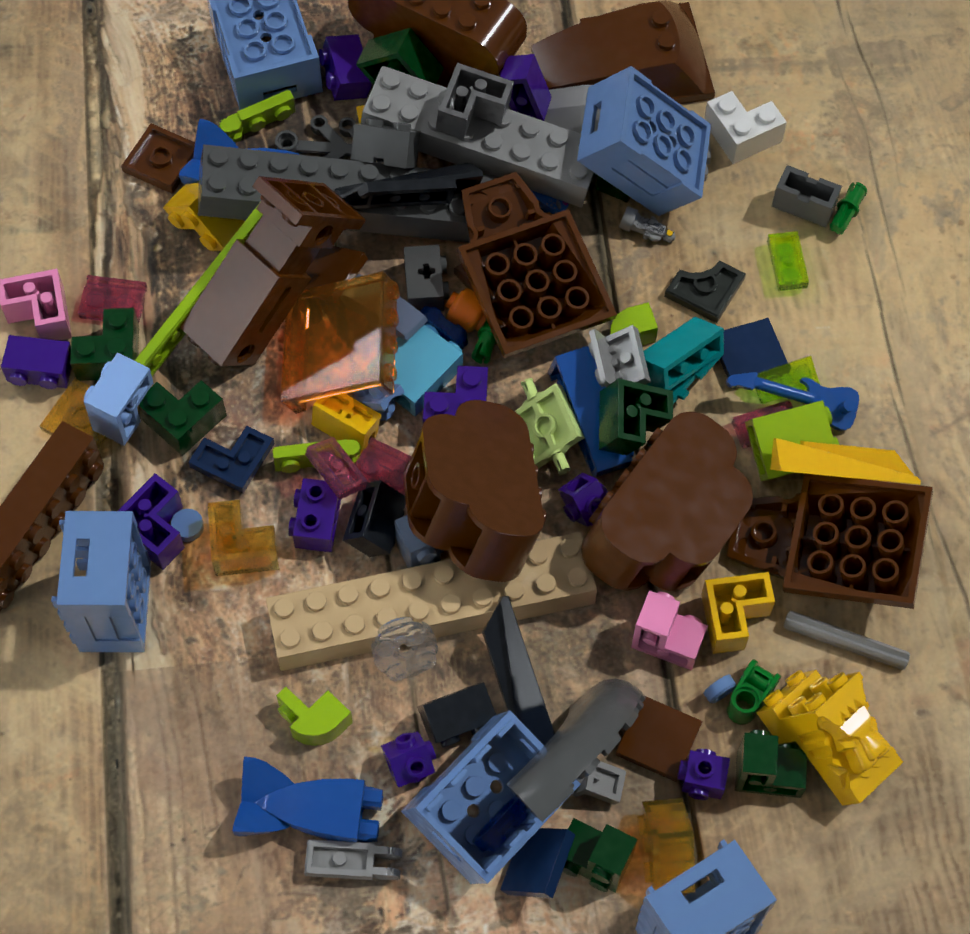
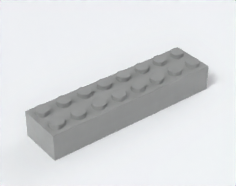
[361,66,595,208]

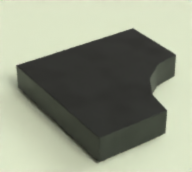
[664,261,746,323]

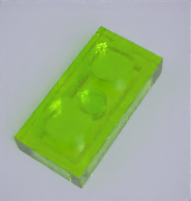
[767,231,809,291]
[756,356,820,404]

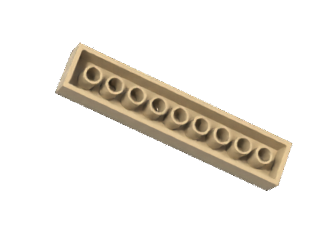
[266,532,597,671]

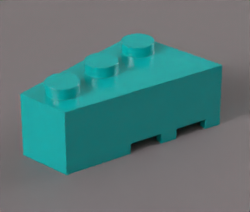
[643,317,724,404]

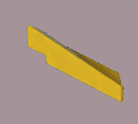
[770,438,921,485]

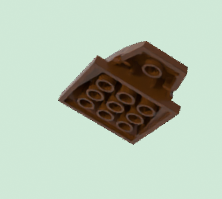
[531,0,715,104]
[457,172,617,358]
[727,474,933,609]

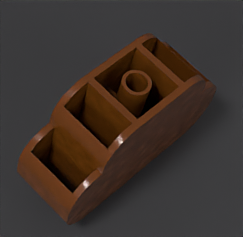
[348,0,527,88]
[403,400,546,582]
[581,412,753,592]

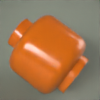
[445,288,486,333]

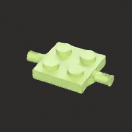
[515,378,585,475]

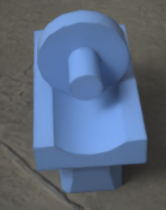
[348,372,404,421]

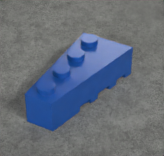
[548,346,634,478]

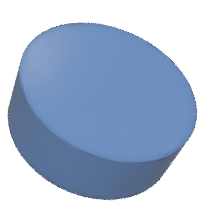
[171,509,204,542]
[703,674,737,703]

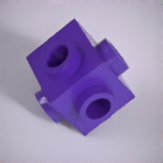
[558,472,608,527]
[381,731,437,788]
[677,749,730,800]

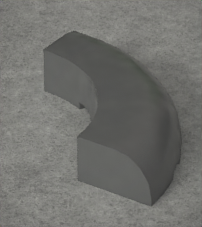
[506,678,646,822]

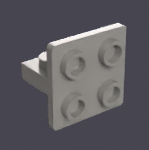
[589,325,651,387]

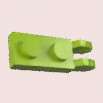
[219,90,296,142]
[272,439,361,473]

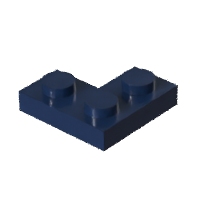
[188,426,275,494]

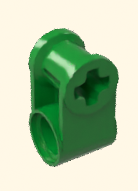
[727,659,782,725]

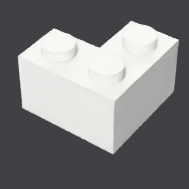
[704,91,787,164]

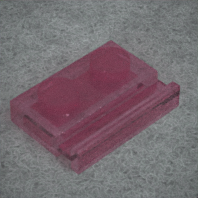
[78,275,148,323]
[349,437,412,496]

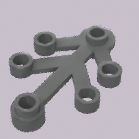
[275,115,382,163]

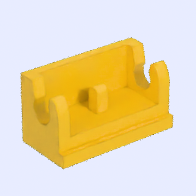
[311,385,382,454]

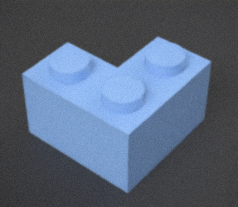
[84,352,153,446]

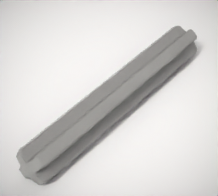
[784,611,910,670]

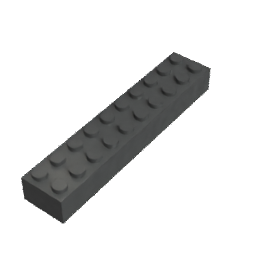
[198,144,499,243]

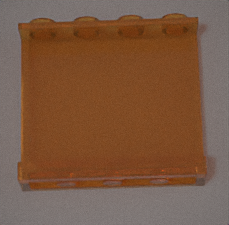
[280,271,400,414]

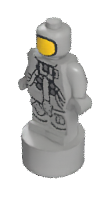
[619,206,676,243]

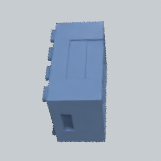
[207,0,323,110]
[577,66,711,216]
[51,511,151,652]
[401,710,581,884]
[635,840,777,934]

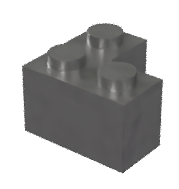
[435,63,514,140]

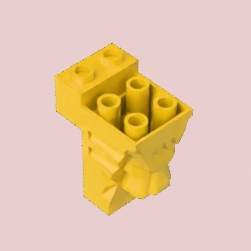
[756,670,903,806]

